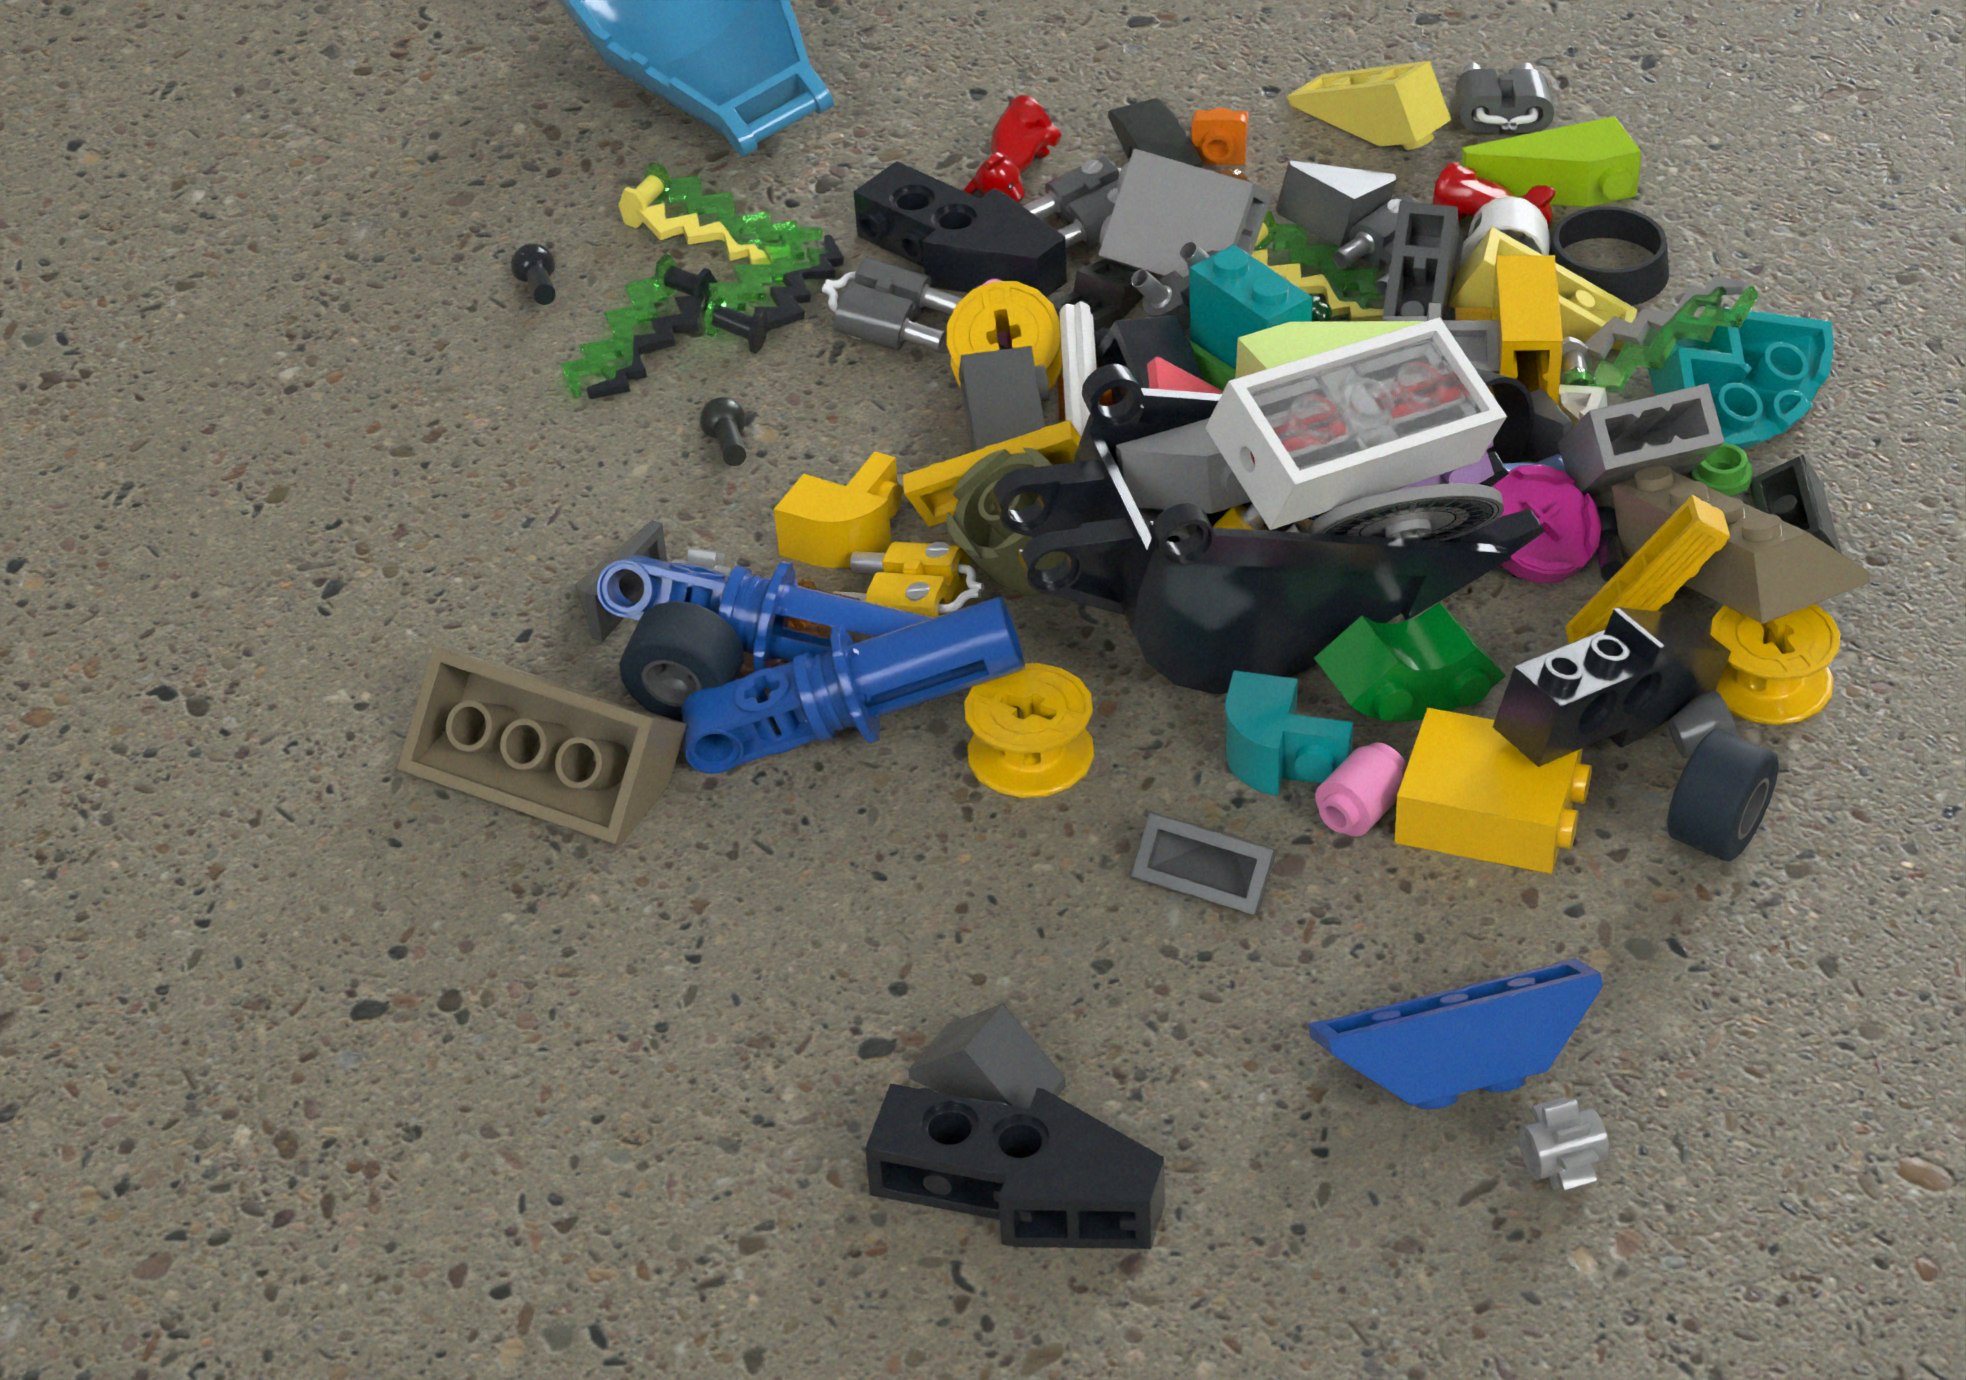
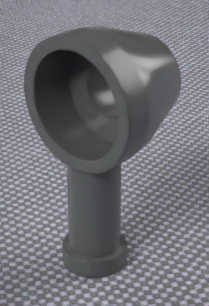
[1668,689,1739,758]

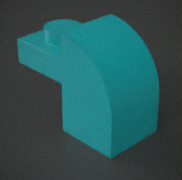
[1225,671,1353,796]

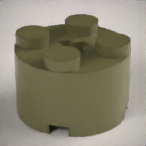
[947,447,1066,596]

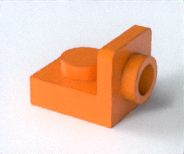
[1192,108,1248,165]

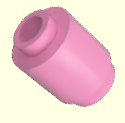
[1315,742,1407,836]

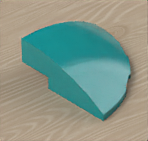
[1643,307,1833,449]

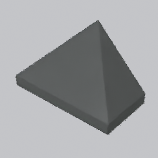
[575,520,668,642]
[1131,812,1277,915]

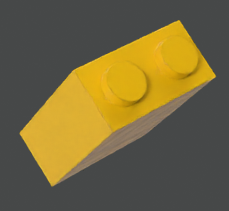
[1492,255,1563,405]
[1395,707,1592,874]

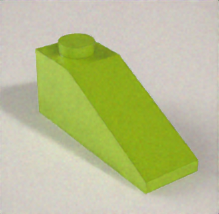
[1461,116,1641,207]

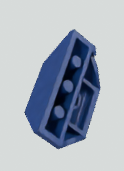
[1308,958,1603,1109]

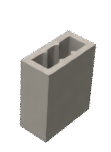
[1098,149,1272,278]
[1558,384,1725,496]

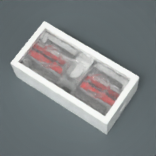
[1205,317,1507,530]

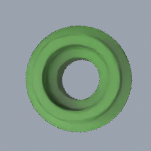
[1691,443,1752,496]

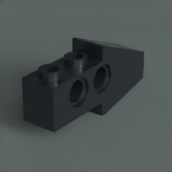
[853,161,1067,298]
[1493,607,1731,767]
[865,1083,1165,1249]

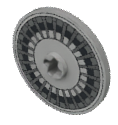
[1309,483,1504,541]

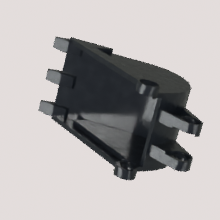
[991,364,1545,694]

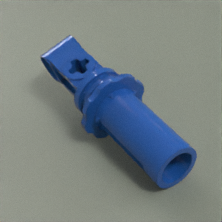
[597,555,934,671]
[681,596,1025,774]

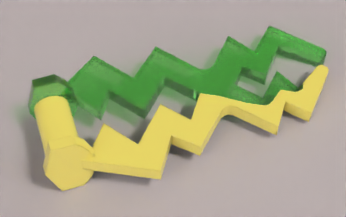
[619,162,802,267]
[1252,209,1385,321]

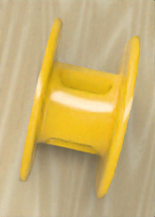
[947,281,1063,391]
[1710,604,1841,725]
[964,663,1094,798]

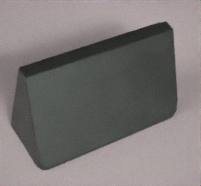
[1750,454,1842,554]

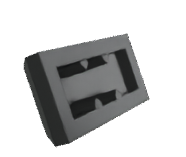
[1276,160,1397,248]
[909,1003,1066,1109]

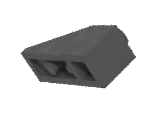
[1383,201,1459,320]

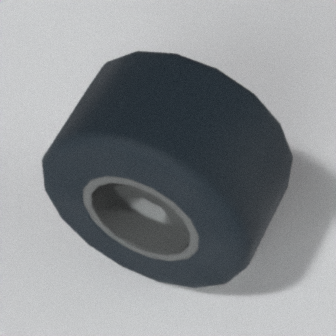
[619,601,744,722]
[1667,729,1779,862]

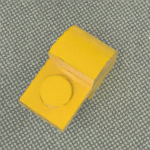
[774,451,902,568]

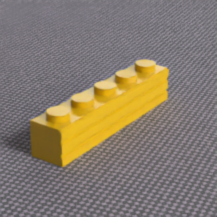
[1565,495,1730,644]

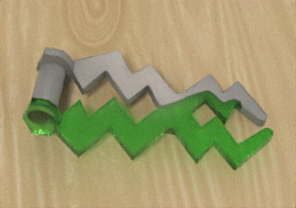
[1561,276,1759,392]

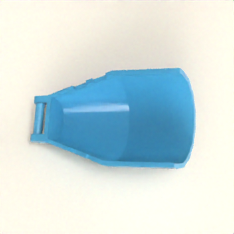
[558,0,834,157]

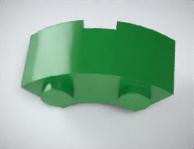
[1314,602,1506,722]

